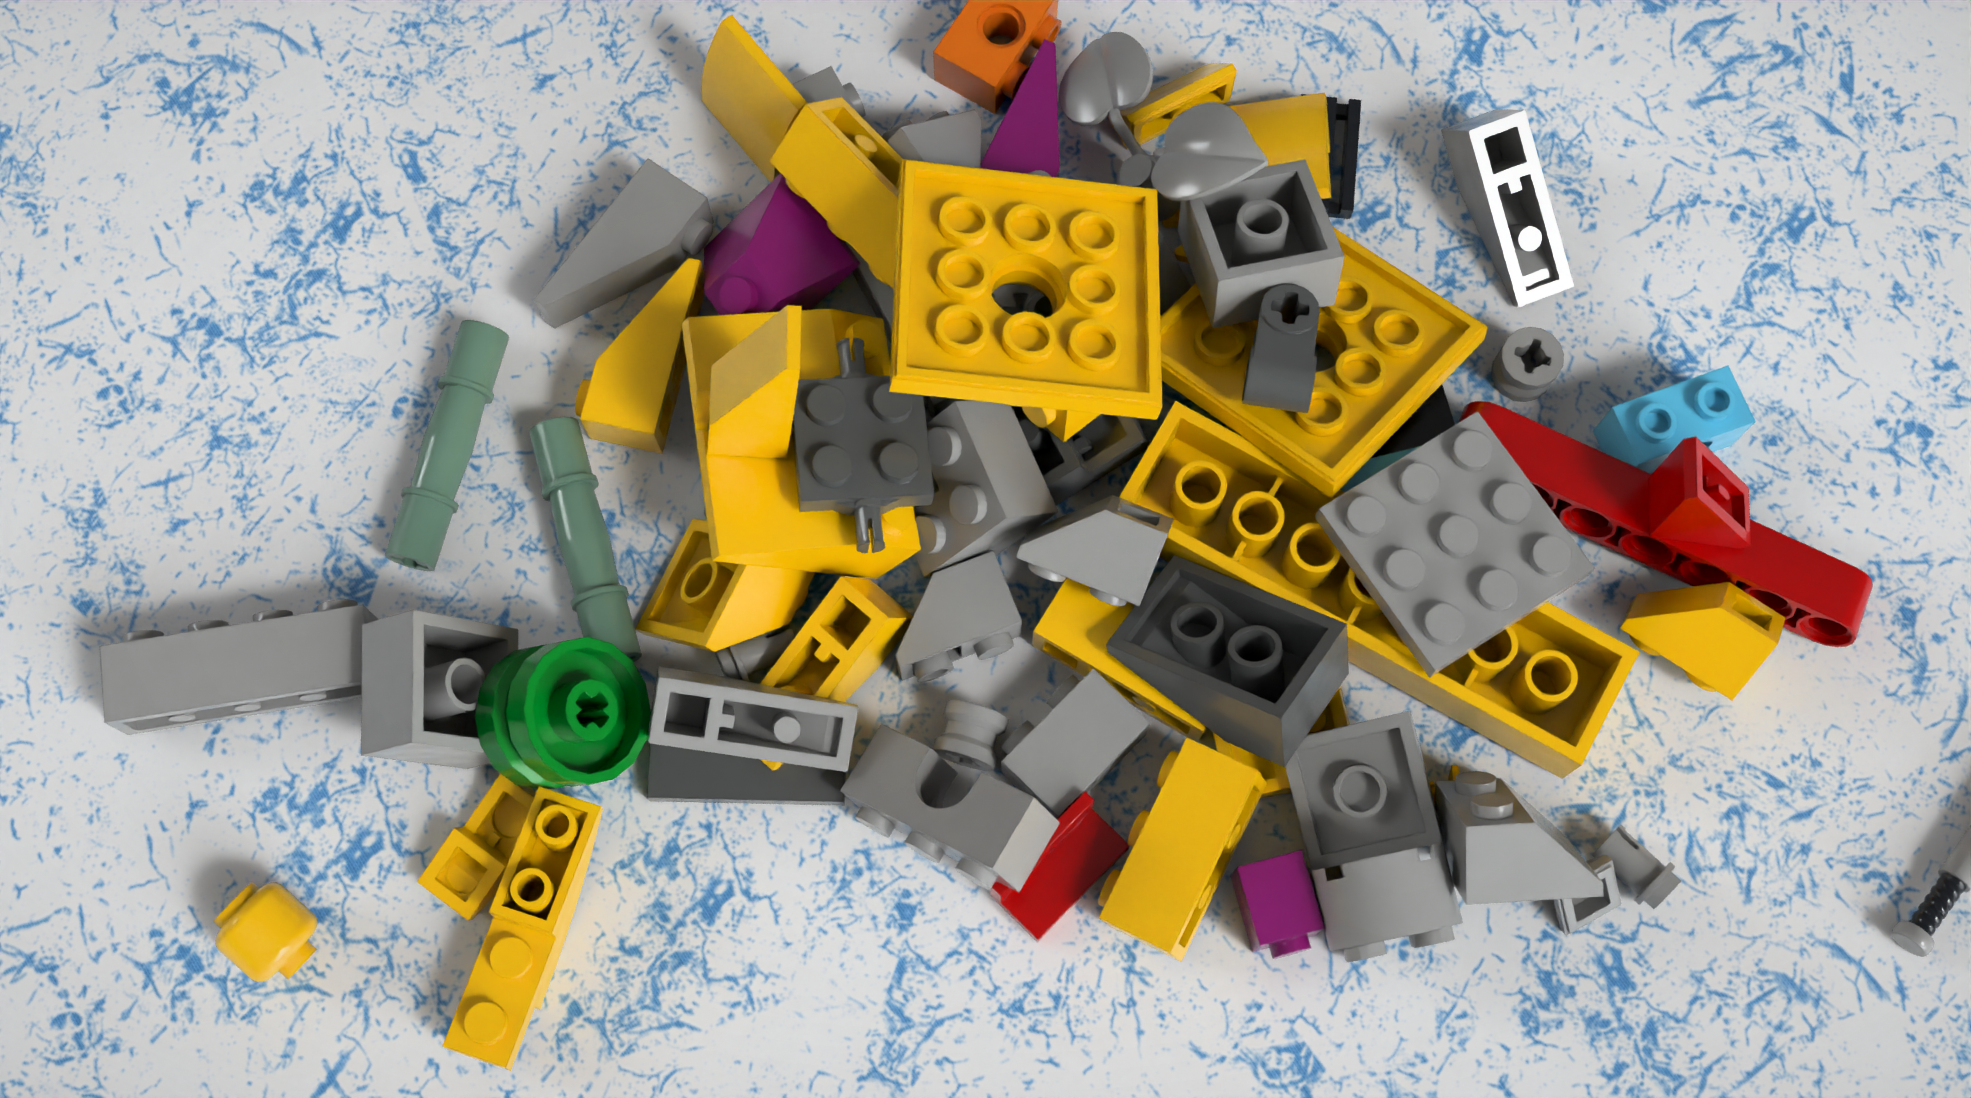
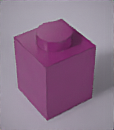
[1230,850,1325,959]

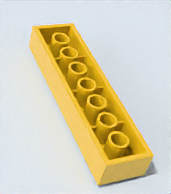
[1119,401,1640,779]

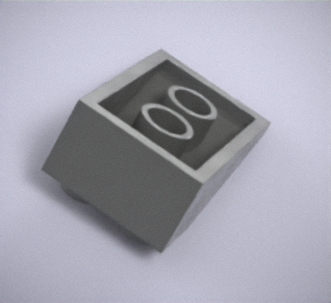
[1106,555,1349,767]

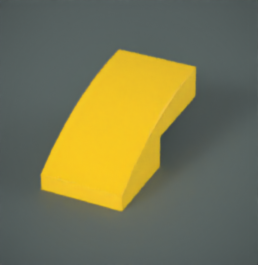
[417,773,536,921]

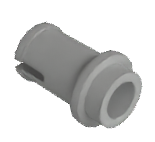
[715,624,795,682]
[1592,825,1681,909]

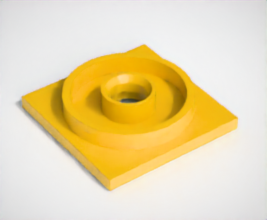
[889,159,1162,420]
[1160,226,1488,498]

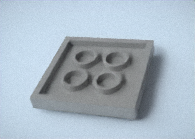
[1315,411,1595,678]

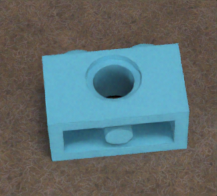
[1593,365,1756,474]

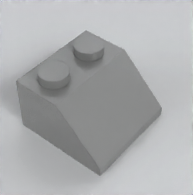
[1435,771,1603,905]

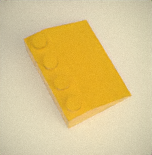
[682,309,921,579]

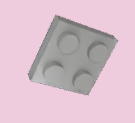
[1285,710,1444,871]

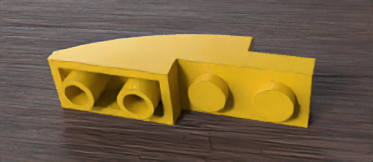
[442,786,603,1071]

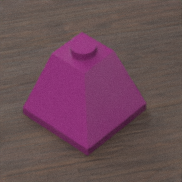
[704,173,861,315]

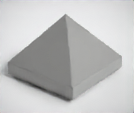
[1553,854,1621,935]

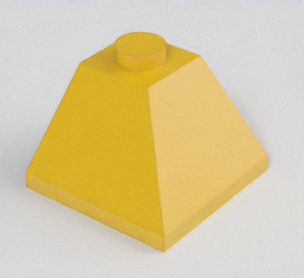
[635,518,815,652]

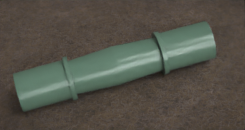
[385,320,509,571]
[529,417,642,662]

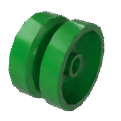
[475,637,651,789]

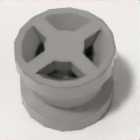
[1491,327,1564,402]
[932,700,1009,771]

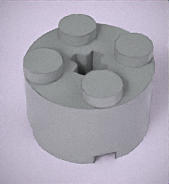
[1311,843,1463,962]

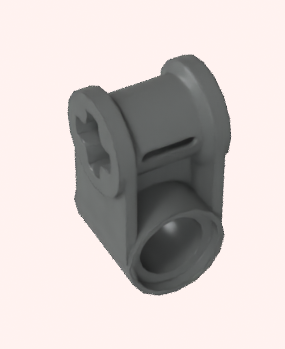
[1242,284,1320,413]

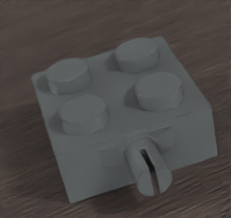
[1011,405,1150,506]

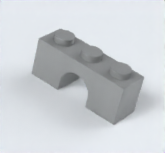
[840,724,1060,892]

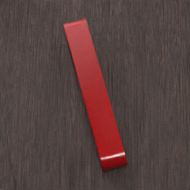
[1458,401,1873,647]

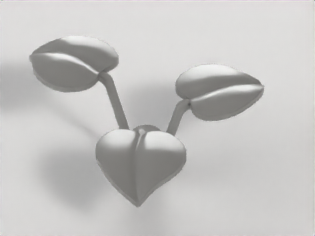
[1028,32,1269,221]

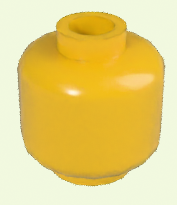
[213,882,318,982]

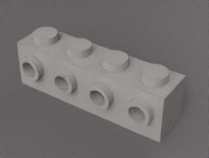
[99,599,379,735]

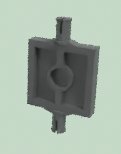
[792,338,934,553]

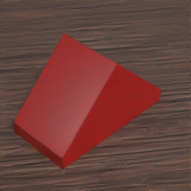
[1648,436,1751,549]

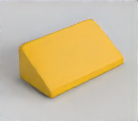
[1108,63,1237,150]

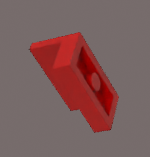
[991,791,1130,943]

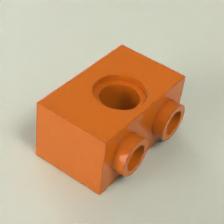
[933,0,1062,114]

